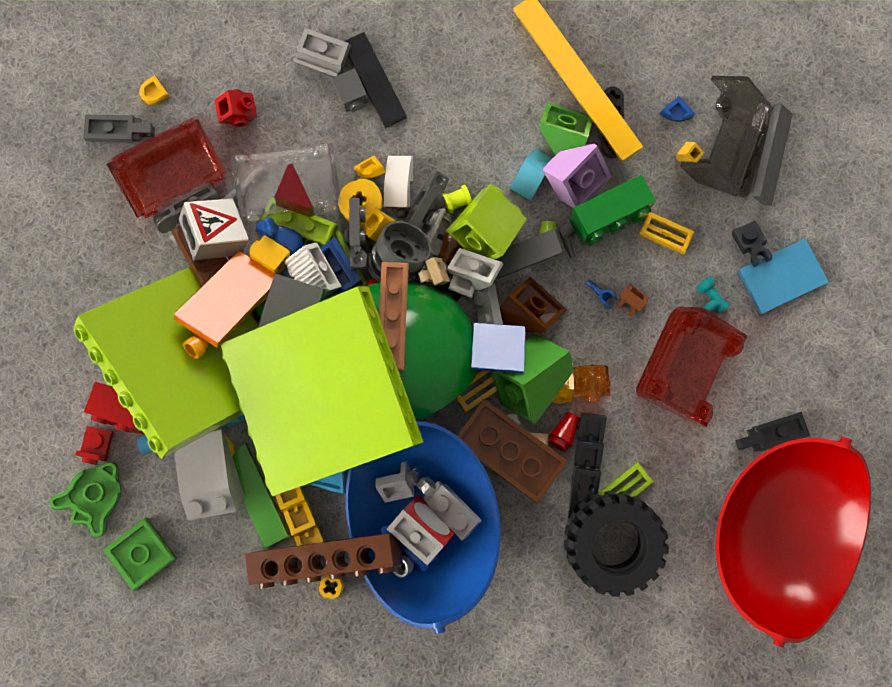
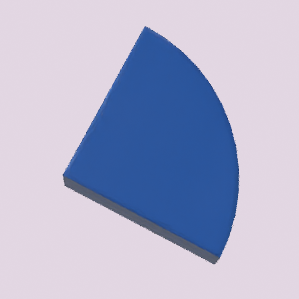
[659,96,695,122]

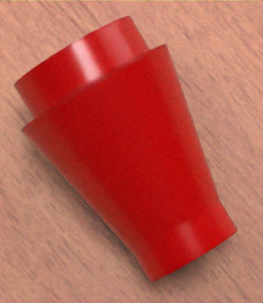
[548,412,580,452]

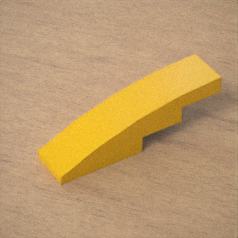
[275,486,325,546]

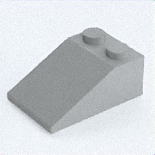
[175,428,245,520]

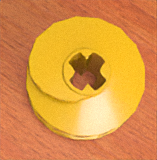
[338,179,382,224]

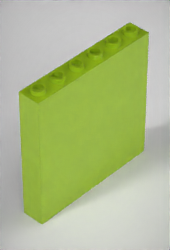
[73,267,258,459]
[220,286,423,496]

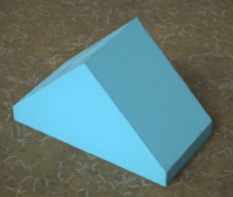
[510,148,553,202]

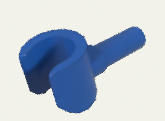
[585,279,618,309]

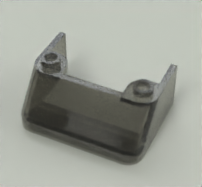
[680,76,773,198]

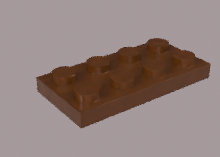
[457,399,568,504]

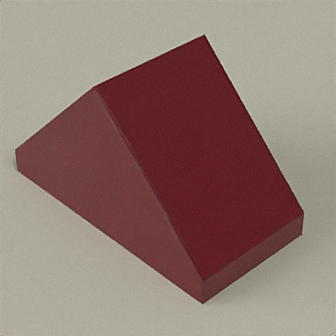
[275,163,314,217]

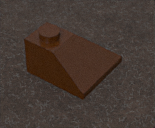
[500,277,567,333]

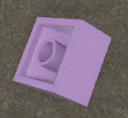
[542,144,612,208]

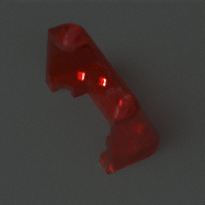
[106,116,227,218]
[636,306,747,427]

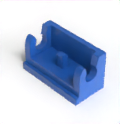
[320,238,364,295]

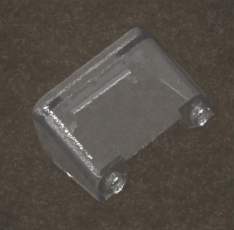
[231,143,341,222]

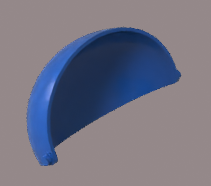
[345,421,501,634]

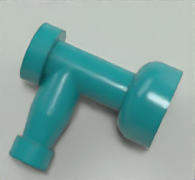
[695,276,731,320]

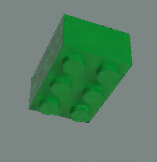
[569,174,656,246]

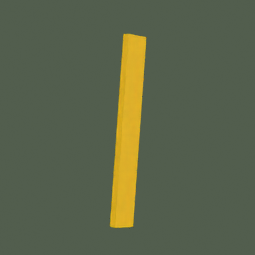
[514,0,643,163]

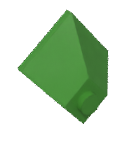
[539,102,592,155]

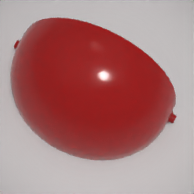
[715,436,871,648]

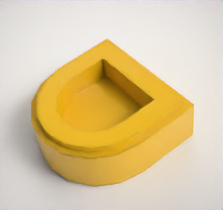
[139,75,170,105]

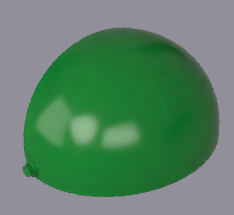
[364,281,479,421]

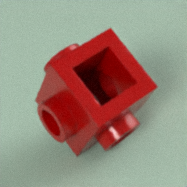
[215,89,257,128]

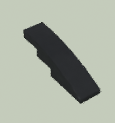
[568,412,607,518]

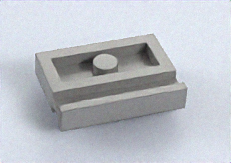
[293,28,351,77]

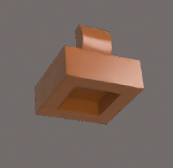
[617,283,649,316]

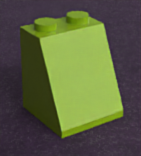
[446,184,527,260]

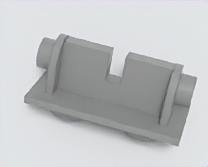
[423,209,453,259]

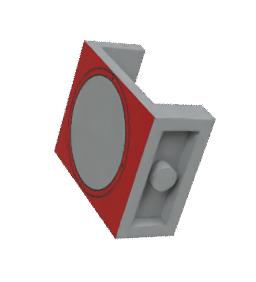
[387,494,454,565]

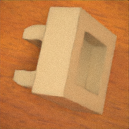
[418,257,450,285]

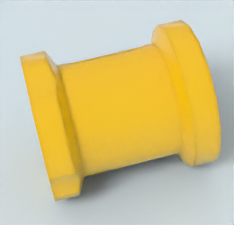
[319,575,344,599]

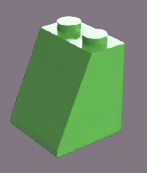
[491,334,574,424]

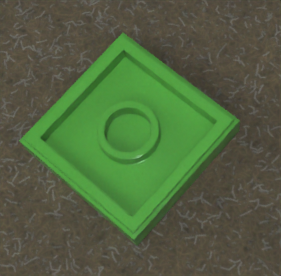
[104,518,177,591]

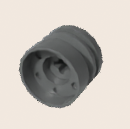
[367,221,432,283]

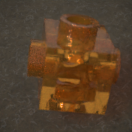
[573,364,611,403]

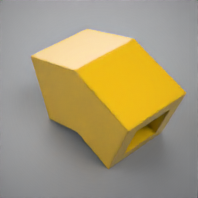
[676,142,705,168]

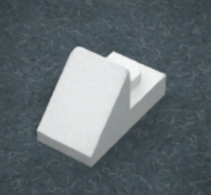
[447,248,503,290]

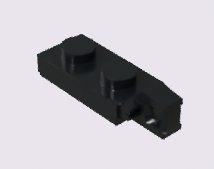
[735,412,810,452]

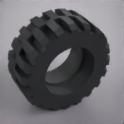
[564,491,669,597]

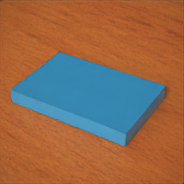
[737,238,829,315]

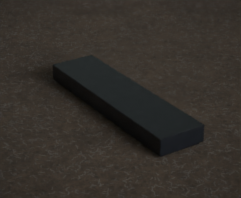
[344,32,407,128]

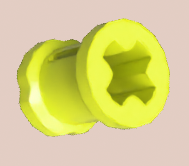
[442,184,472,214]

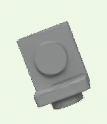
[375,461,418,503]

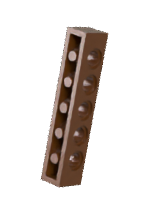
[245,533,403,589]

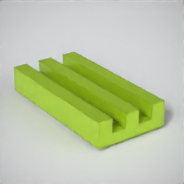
[598,462,654,497]

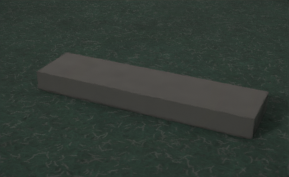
[752,104,793,205]

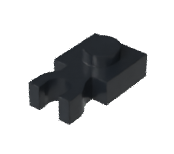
[732,221,773,267]

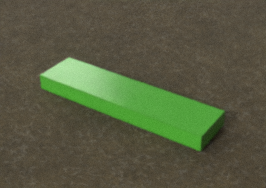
[232,444,290,548]

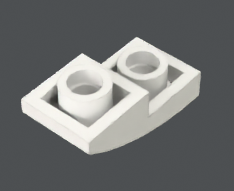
[384,156,413,207]

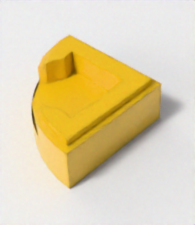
[353,156,386,178]

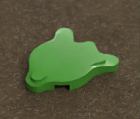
[49,462,121,537]

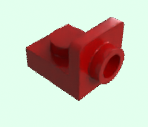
[75,426,114,465]

